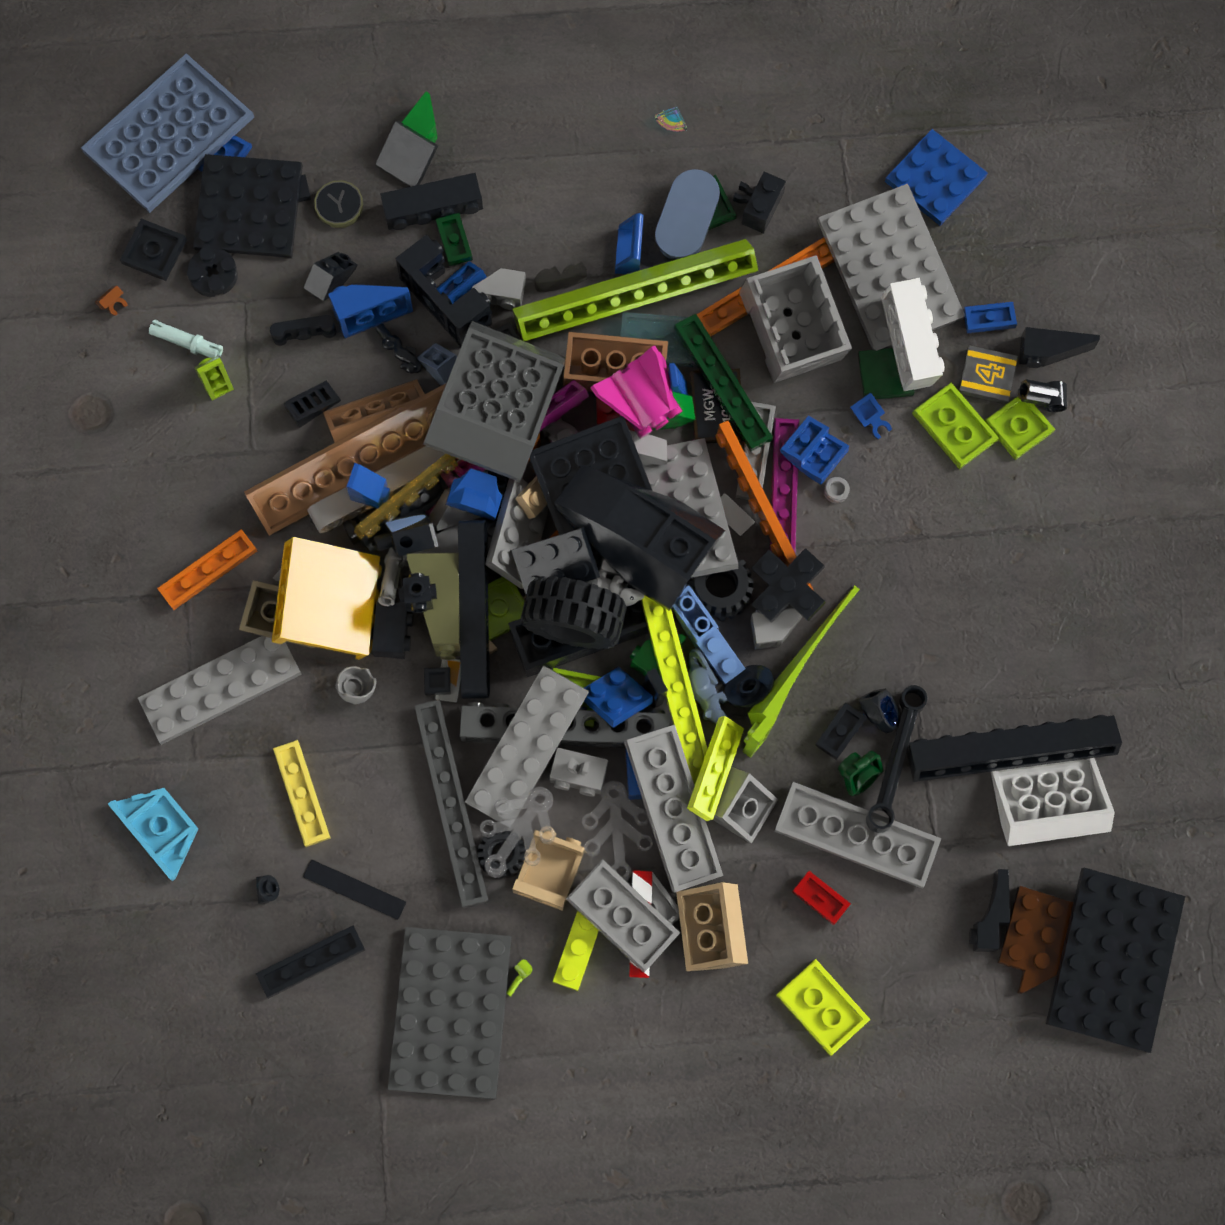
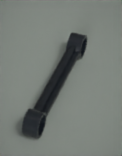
[866,685,928,833]

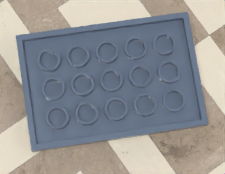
[81,54,254,213]

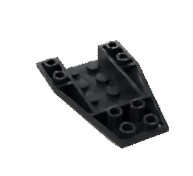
[554,465,725,611]

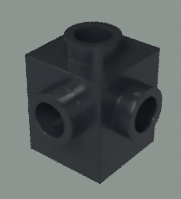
[399,573,437,613]

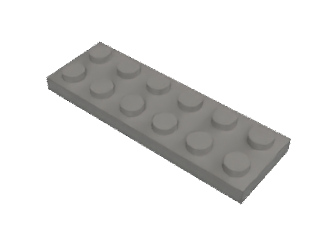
[138,636,302,745]
[465,665,589,828]
[624,725,723,893]
[774,782,941,889]

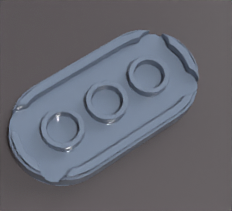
[655,169,720,260]

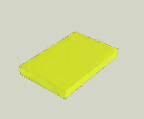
[776,959,870,1056]

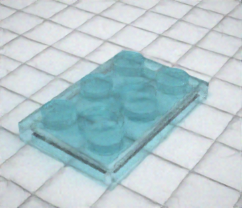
[621,312,694,367]

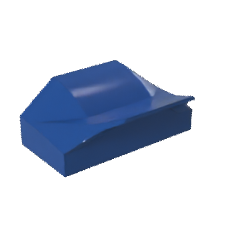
[445,468,502,521]

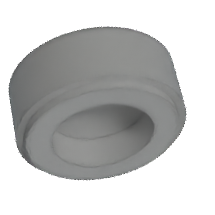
[824,477,850,503]

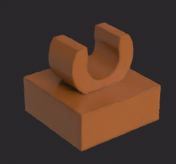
[95,285,127,316]

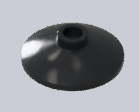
[725,665,774,708]

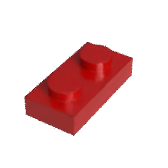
[792,871,851,926]

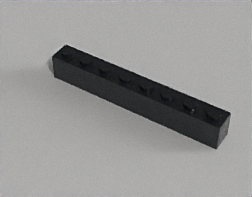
[907,715,1122,782]

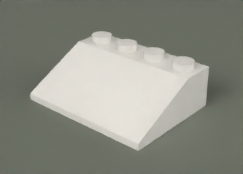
[991,758,1115,846]

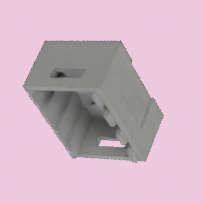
[739,255,852,383]

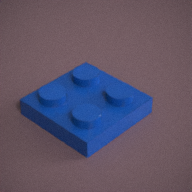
[584,667,653,728]

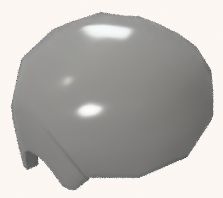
[335,666,377,704]

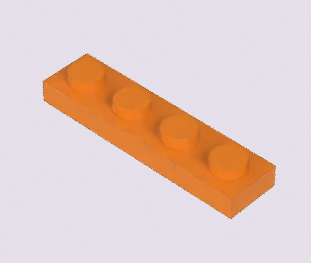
[157,529,257,610]

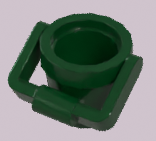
[837,751,884,796]

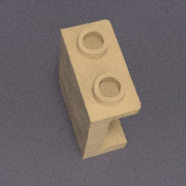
[512,828,585,911]

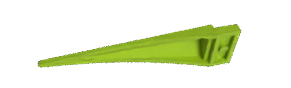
[742,585,860,758]

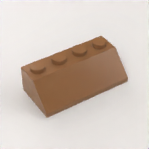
[563,332,668,392]
[323,379,425,443]

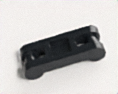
[270,315,337,346]

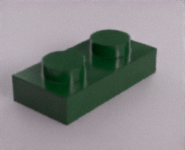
[436,213,473,266]

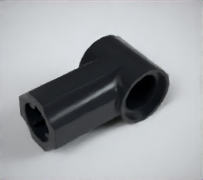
[1018,379,1067,412]

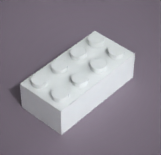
[881,278,944,391]

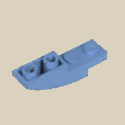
[672,585,746,684]

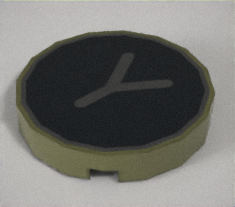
[314,180,363,228]

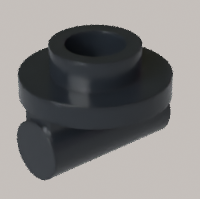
[256,875,280,904]

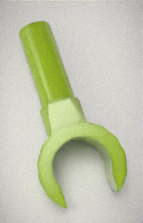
[506,959,532,996]

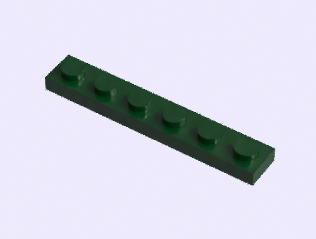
[674,314,773,452]

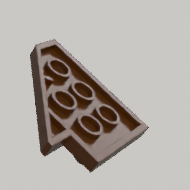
[998,886,1073,994]

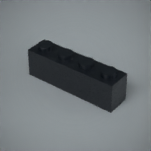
[380,172,483,230]

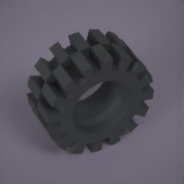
[478,828,526,879]

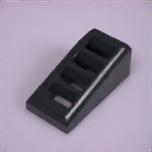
[284,380,341,428]

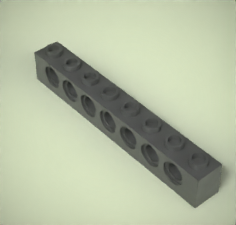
[460,702,670,748]

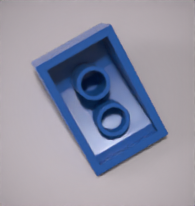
[328,284,413,338]

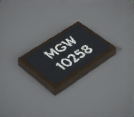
[690,368,744,443]

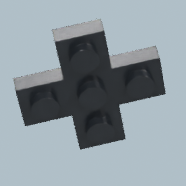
[752,548,826,623]

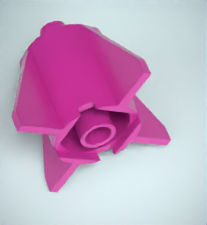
[590,345,682,439]

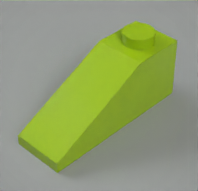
[194,356,234,401]

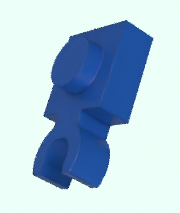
[850,393,892,439]

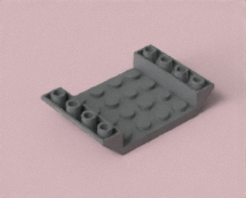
[423,321,566,482]

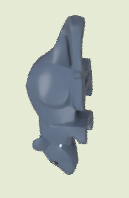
[688,648,727,724]

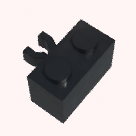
[733,171,786,234]

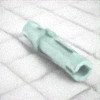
[149,320,223,358]

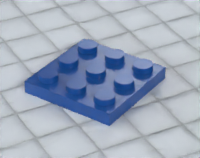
[885,129,988,226]

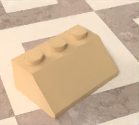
[676,882,748,971]

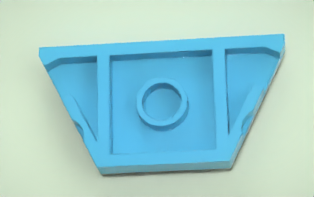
[108,788,199,881]

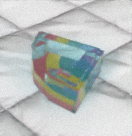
[655,106,687,132]

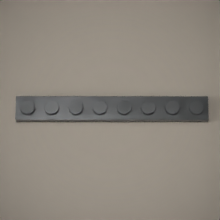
[414,699,489,908]

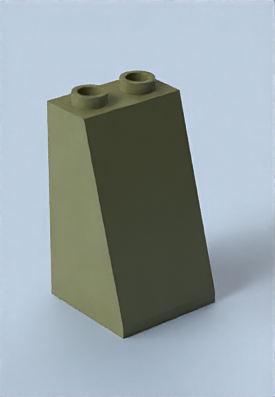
[407,553,460,660]

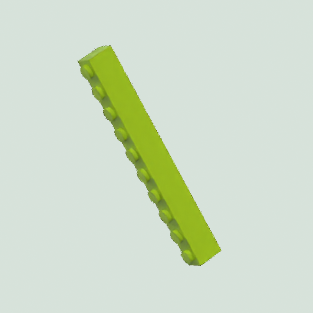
[512,239,758,341]

